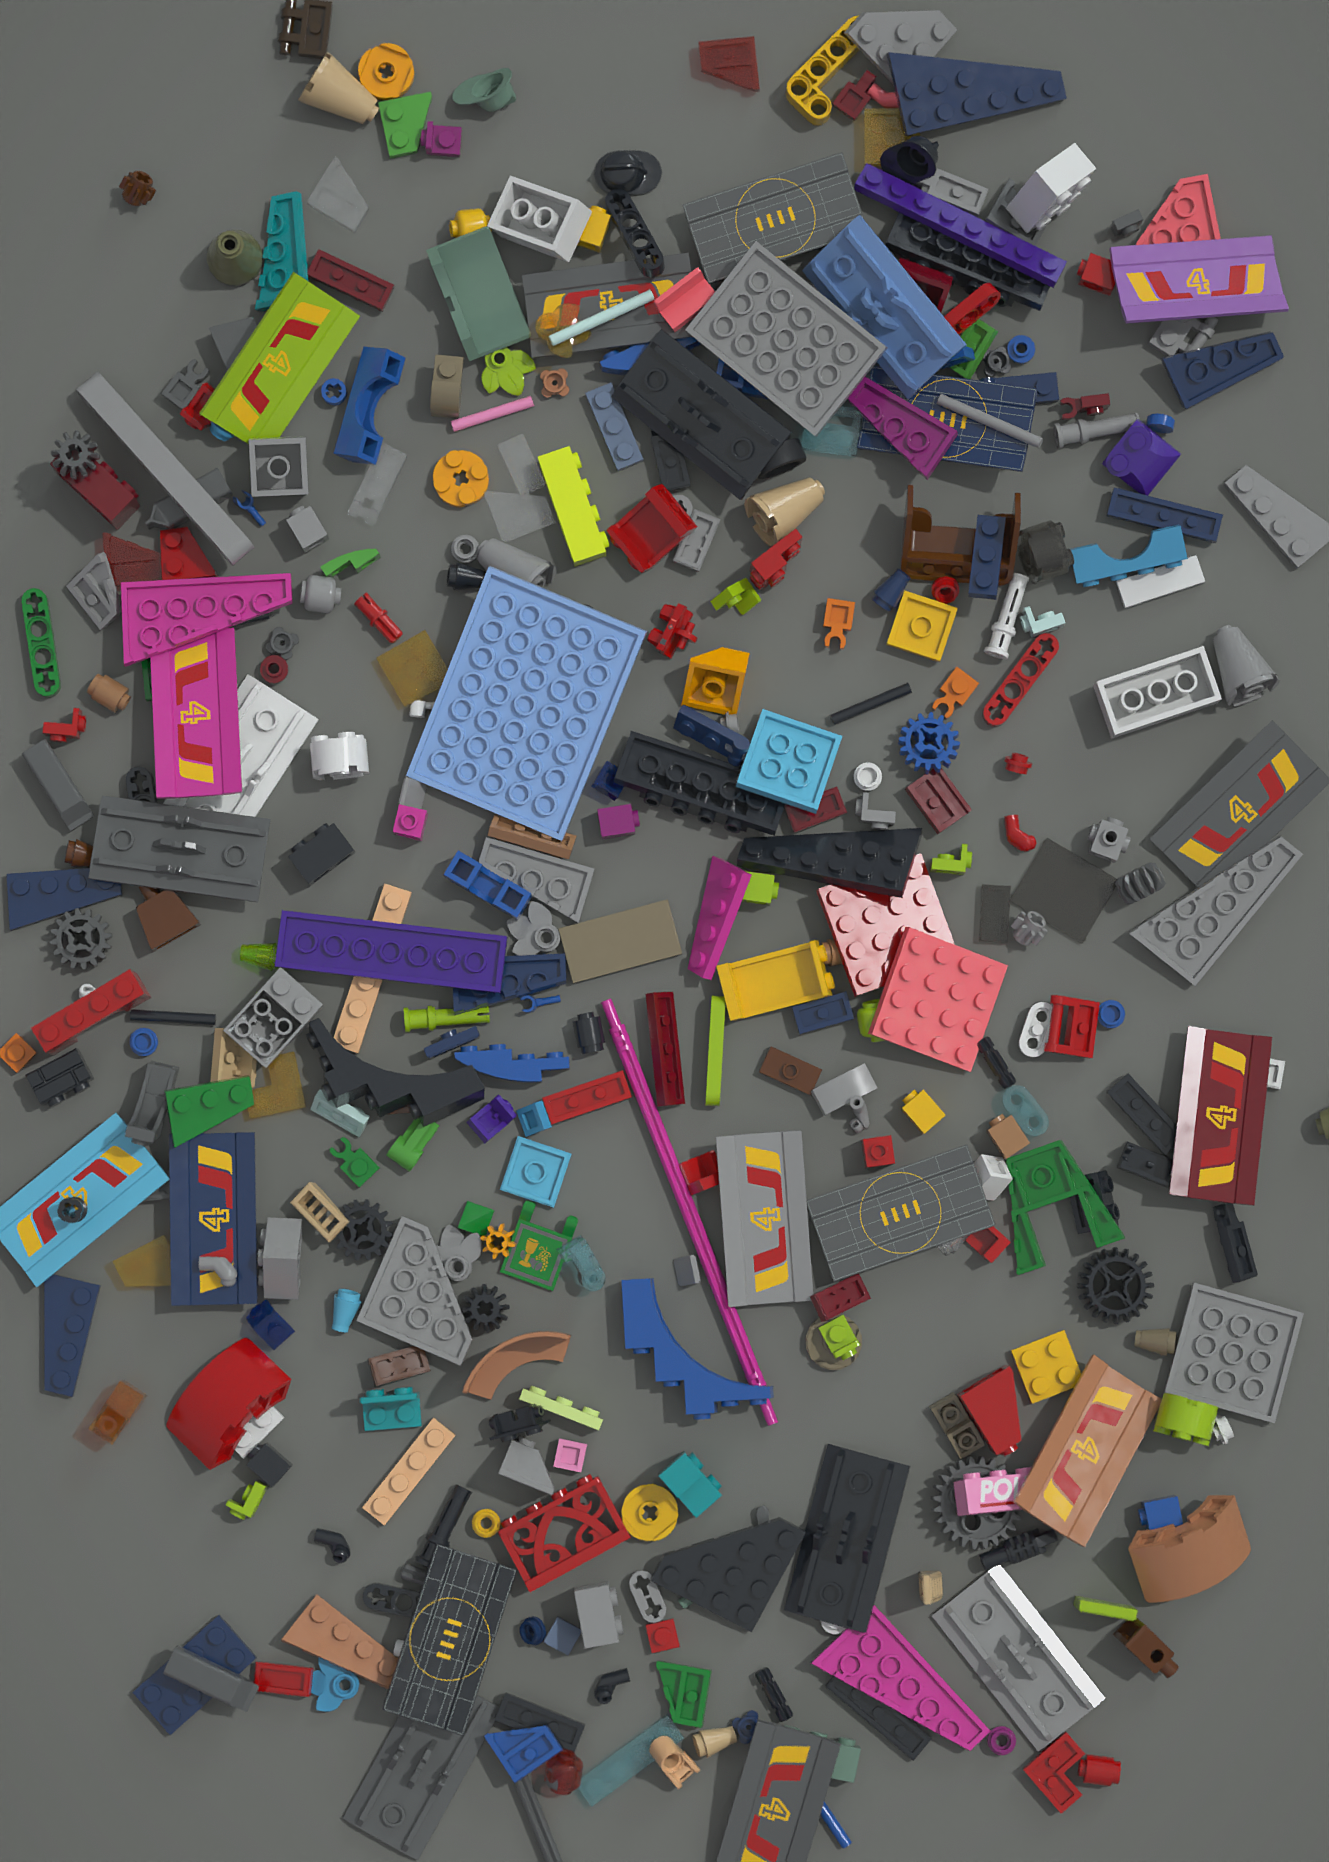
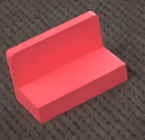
[654,267,715,333]

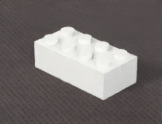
[1093,646,1222,739]

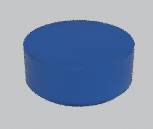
[1146,414,1175,433]

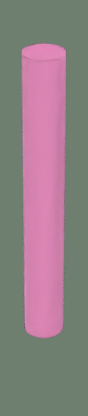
[451,396,534,432]

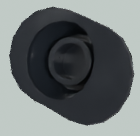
[880,136,939,185]
[594,150,662,195]

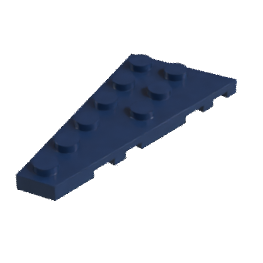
[886,52,1067,136]

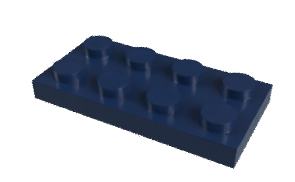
[132,1614,257,1735]

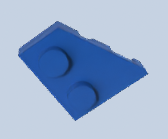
[484,1726,563,1783]

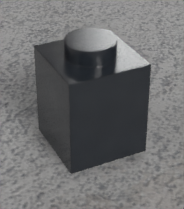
[247,1442,293,1487]

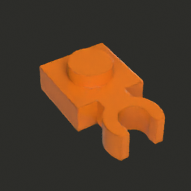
[823,598,855,650]
[932,667,979,719]

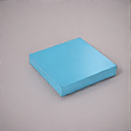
[500,1136,572,1208]

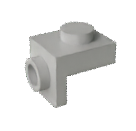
[855,792,896,830]

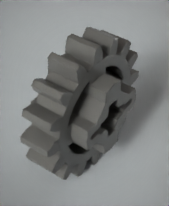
[50,908,113,970]

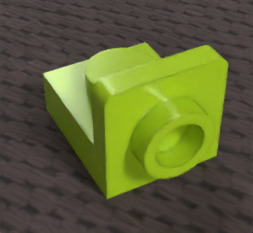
[710,578,761,615]
[930,844,972,875]
[818,1314,860,1360]
[226,1480,269,1520]

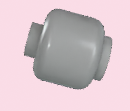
[300,575,341,613]

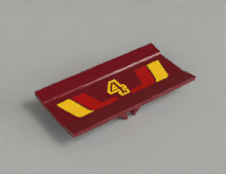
[1169,1026,1273,1206]

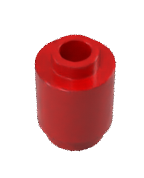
[1078,1754,1121,1786]

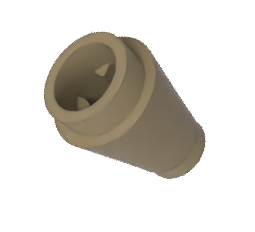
[1135,1328,1177,1356]

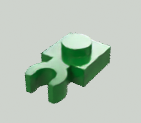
[330,1137,380,1188]

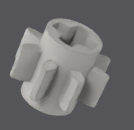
[1011,911,1048,946]

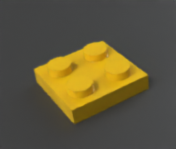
[886,590,958,663]
[1011,1330,1081,1404]

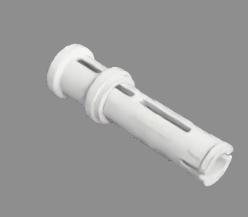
[984,573,1029,660]

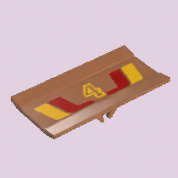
[1013,1355,1161,1547]

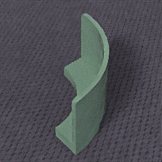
[426,227,531,361]

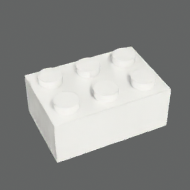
[1006,143,1096,233]
[487,176,592,262]

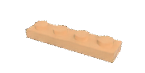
[362,1418,456,1526]

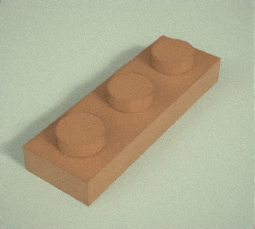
[488,813,576,859]

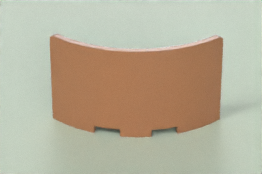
[462,1331,571,1400]
[1128,1495,1251,1603]

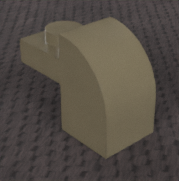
[430,354,464,419]

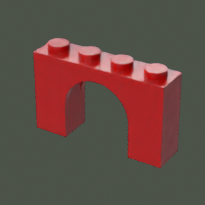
[31,969,152,1056]

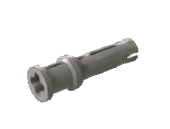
[1053,412,1140,448]

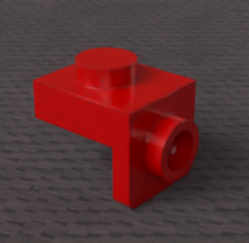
[180,382,215,430]
[43,708,86,743]

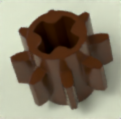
[119,171,156,206]

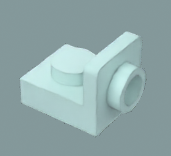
[1020,606,1065,638]

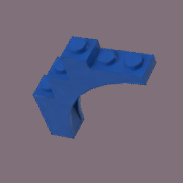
[621,1278,774,1420]

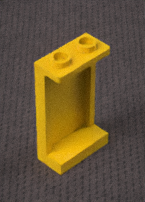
[717,940,835,1021]

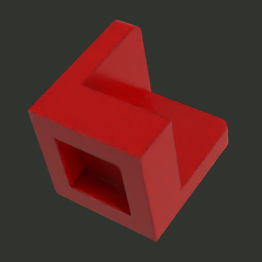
[679,1150,719,1195]
[966,1226,1011,1263]

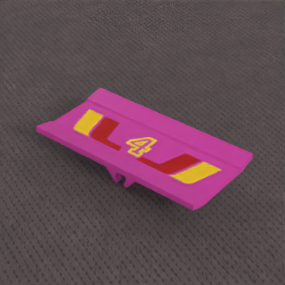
[151,628,242,799]

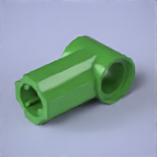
[386,1119,440,1172]

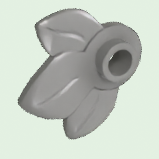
[507,901,560,956]
[436,1225,482,1281]

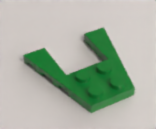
[1007,1140,1125,1275]

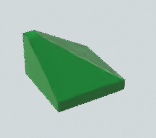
[458,1201,494,1236]

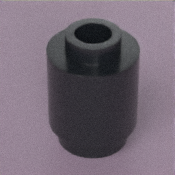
[572,1012,605,1054]

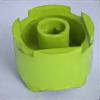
[1153,1392,1218,1446]

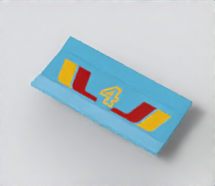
[0,1113,170,1287]

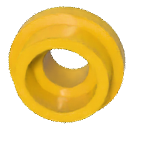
[472,1509,500,1538]

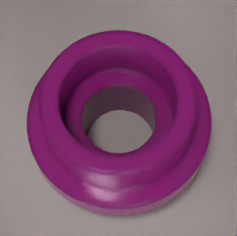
[987,1726,1016,1755]

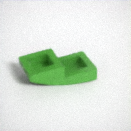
[320,549,381,577]

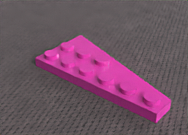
[121,573,293,667]
[811,1605,990,1751]

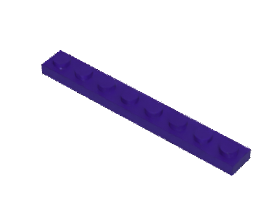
[854,163,1067,288]

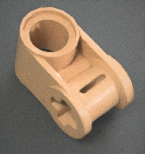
[649,1736,701,1789]

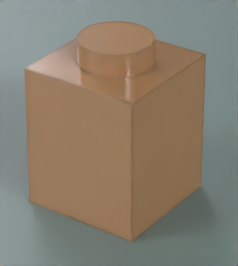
[986,1113,1030,1159]

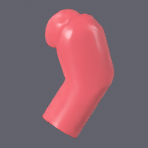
[867,83,899,109]

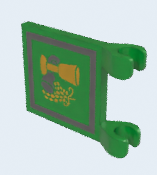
[500,1200,579,1291]

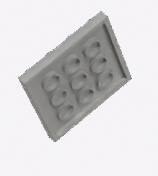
[1164,1282,1304,1423]

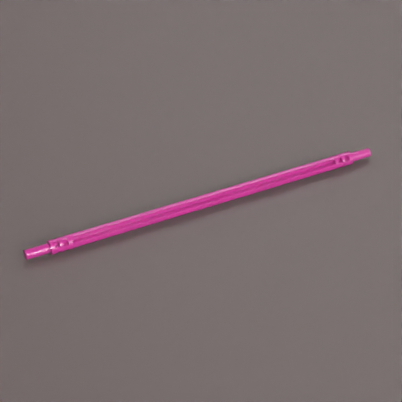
[601,999,778,1426]

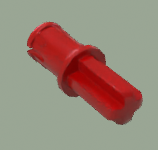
[354,593,403,643]

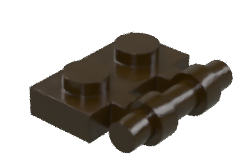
[278,0,333,59]

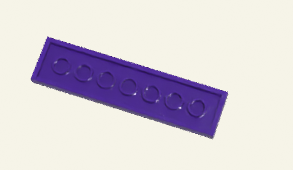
[275,910,508,993]

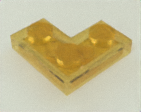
[248,1051,306,1119]

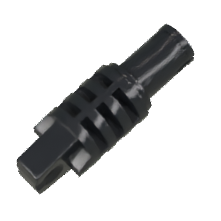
[979,1528,1058,1571]

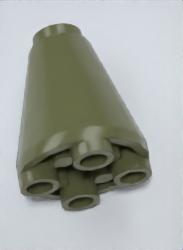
[207,230,263,286]

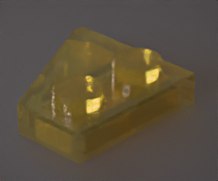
[113,1235,171,1287]

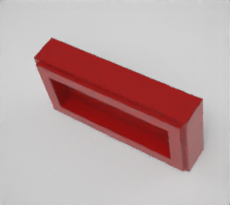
[254,1661,314,1697]

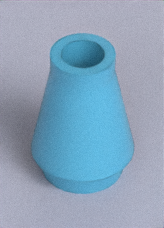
[331,1288,361,1333]

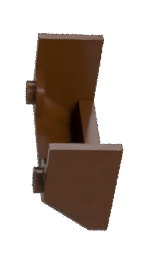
[901,485,1021,586]

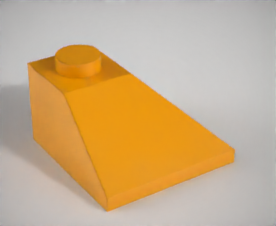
[681,647,750,715]

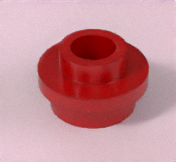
[931,576,960,604]
[1004,753,1032,774]

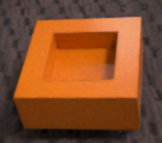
[0,1033,37,1073]

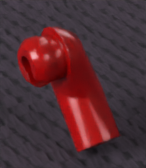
[1004,815,1036,852]

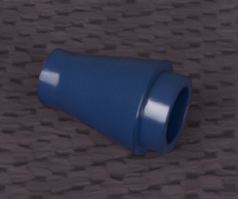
[872,568,911,612]

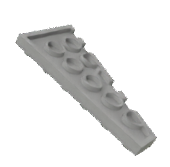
[1128,836,1303,986]

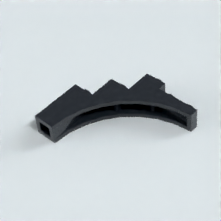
[306,1018,485,1127]

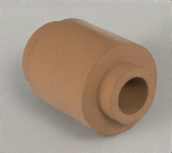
[87,674,131,713]

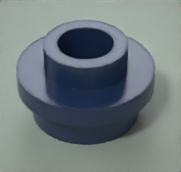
[519,1616,546,1645]

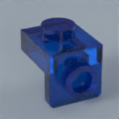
[246,1299,295,1350]

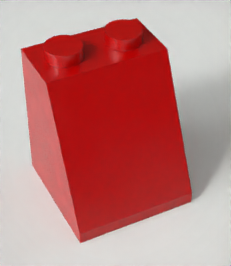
[957,1365,1021,1457]

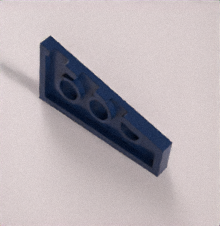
[1160,331,1284,409]
[6,868,122,931]
[44,1274,101,1397]

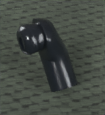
[314,1528,350,1563]

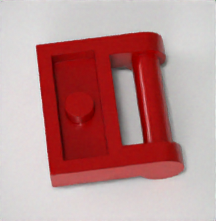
[1044,995,1100,1058]

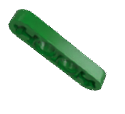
[22,588,61,698]

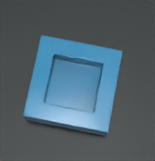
[516,1101,552,1137]

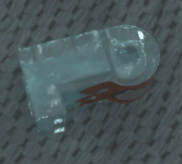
[556,1235,606,1291]

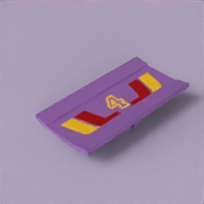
[1110,236,1289,324]

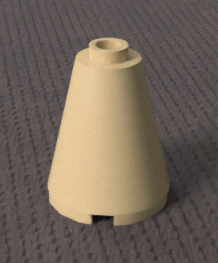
[298,52,379,124]
[744,478,825,546]

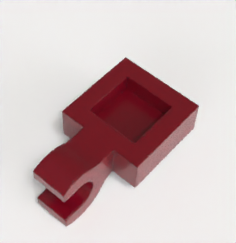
[832,70,876,122]
[1060,393,1110,421]

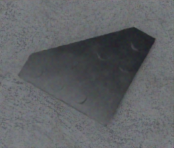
[650,1517,806,1632]

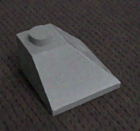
[498,1436,555,1495]

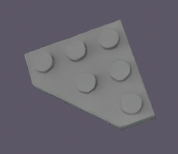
[844,10,957,86]

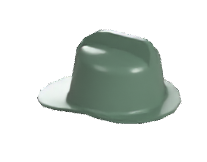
[452,68,516,112]

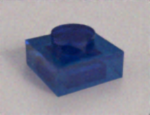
[591,761,624,801]

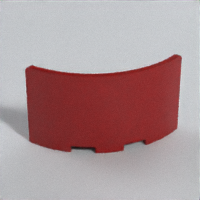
[166,1337,292,1470]

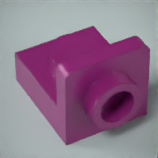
[421,121,462,157]

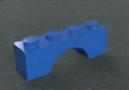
[334,346,406,465]

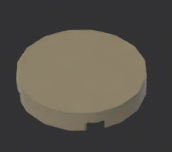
[806,1314,862,1370]

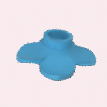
[311,1658,359,1712]

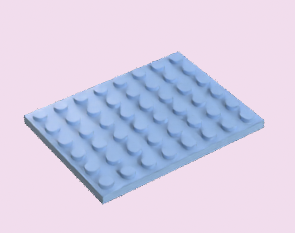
[406,566,647,841]

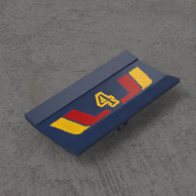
[169,1132,257,1306]

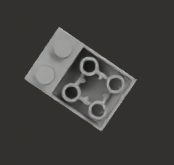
[223,967,324,1068]

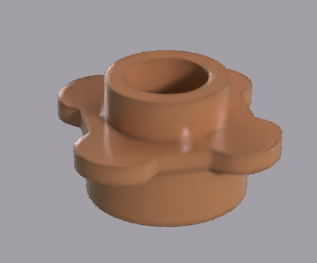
[540,369,569,398]

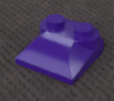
[1102,419,1181,496]

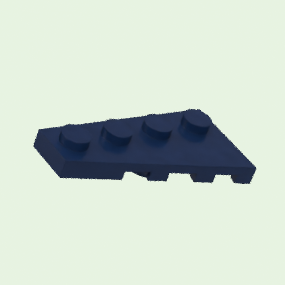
[453,953,566,1016]

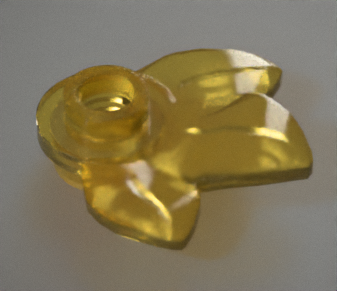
[535,303,591,358]

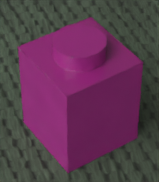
[597,804,640,839]

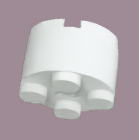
[310,732,369,780]

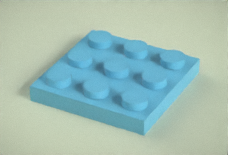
[736,709,842,814]

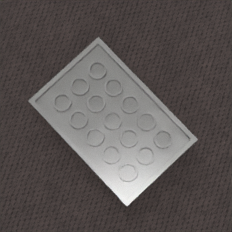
[686,241,887,437]

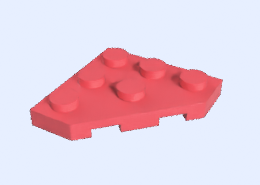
[1136,174,1221,245]

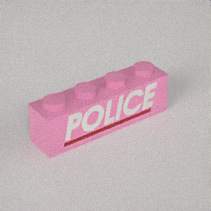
[954,1467,1031,1516]

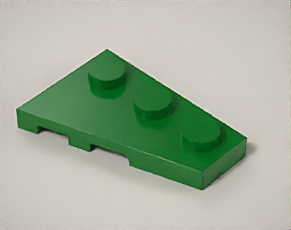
[164,1075,254,1148]

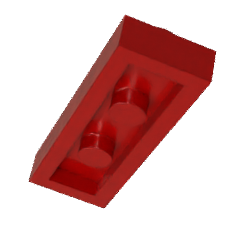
[542,1070,632,1125]

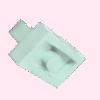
[310,1090,370,1138]

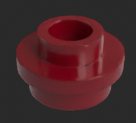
[260,655,288,684]

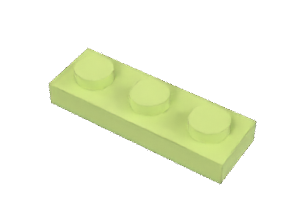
[519,1385,603,1430]

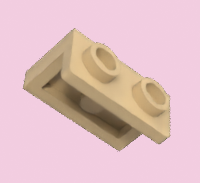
[210,1028,257,1088]

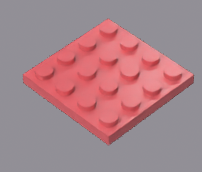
[868,927,1008,1072]

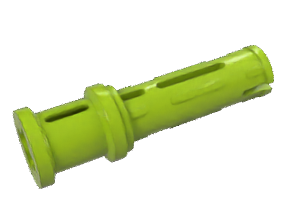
[403,1005,490,1033]

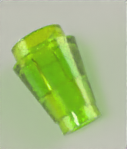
[240,943,279,971]

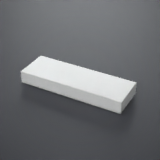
[1116,555,1205,609]

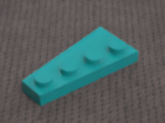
[255,191,308,312]

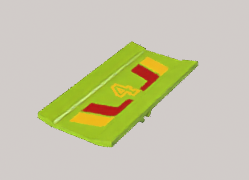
[199,272,360,444]

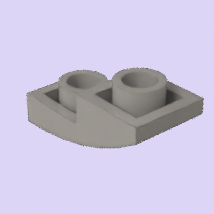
[811,1063,877,1116]

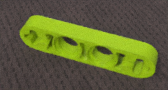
[705,995,726,1106]

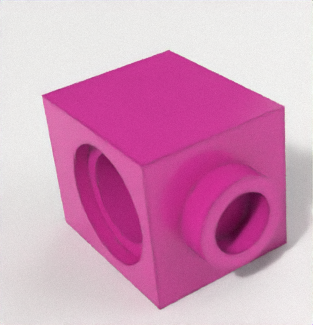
[393,804,428,841]

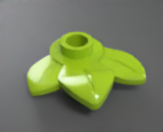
[481,347,536,396]

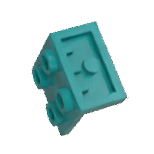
[359,1387,422,1431]

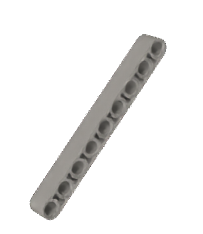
[76,372,254,566]

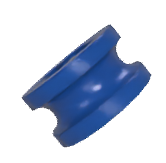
[321,378,347,406]

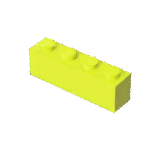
[538,446,610,567]

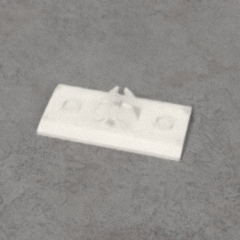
[163,674,319,817]

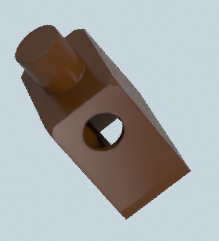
[136,886,201,952]
[1113,1617,1179,1678]

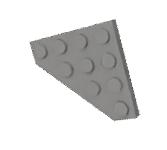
[356,1216,473,1366]

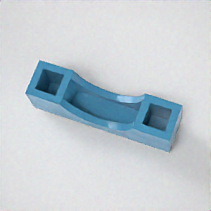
[1069,524,1188,587]

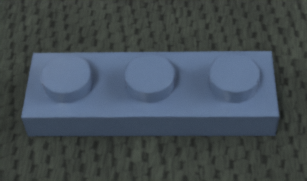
[585,383,643,472]

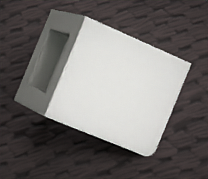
[974,1154,1013,1201]

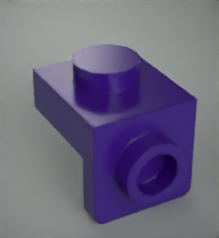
[466,1095,517,1144]

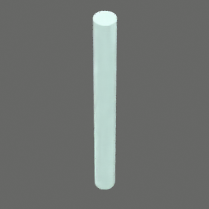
[548,290,655,346]

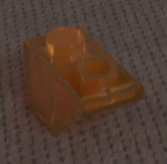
[89,1380,148,1445]

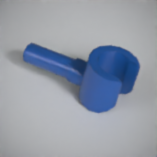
[233,490,266,526]
[520,995,561,1013]

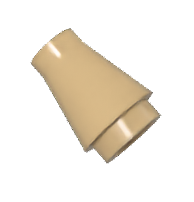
[693,1726,737,1758]

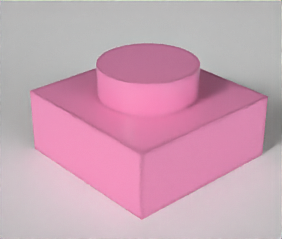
[553,1438,587,1472]

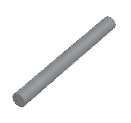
[937,394,1043,448]

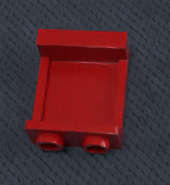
[606,484,698,573]

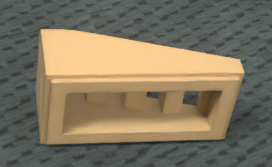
[290,1182,349,1242]
[918,1571,943,1604]

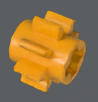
[480,1223,517,1259]

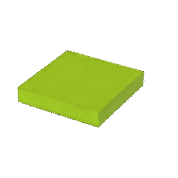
[1073,1596,1137,1621]

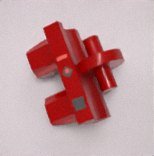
[647,603,698,659]

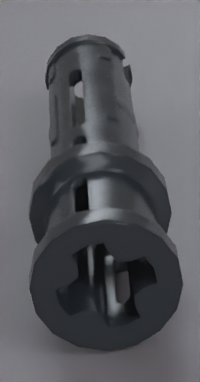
[414,1484,472,1567]

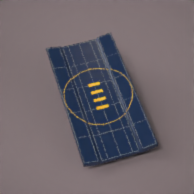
[857,366,1037,472]

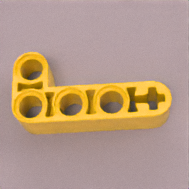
[786,16,859,126]

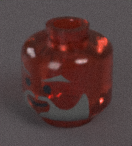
[544,1749,583,1795]

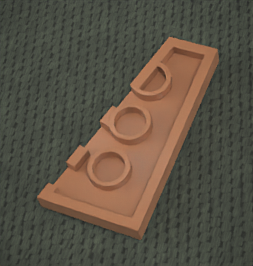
[281,1595,398,1689]

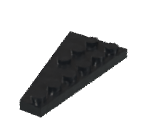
[737,828,922,898]

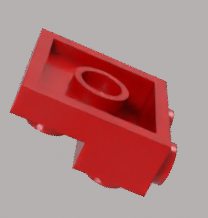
[749,528,803,590]

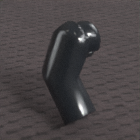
[594,1668,631,1704]

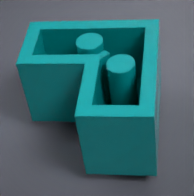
[658,1451,722,1518]

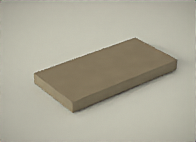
[558,899,682,984]

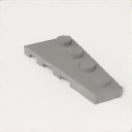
[1223,465,1329,569]
[479,837,595,923]

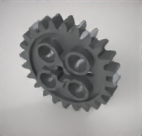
[931,1456,1021,1549]

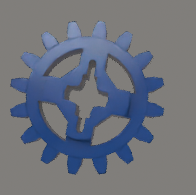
[898,712,960,774]

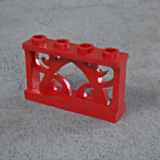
[497,1474,631,1592]

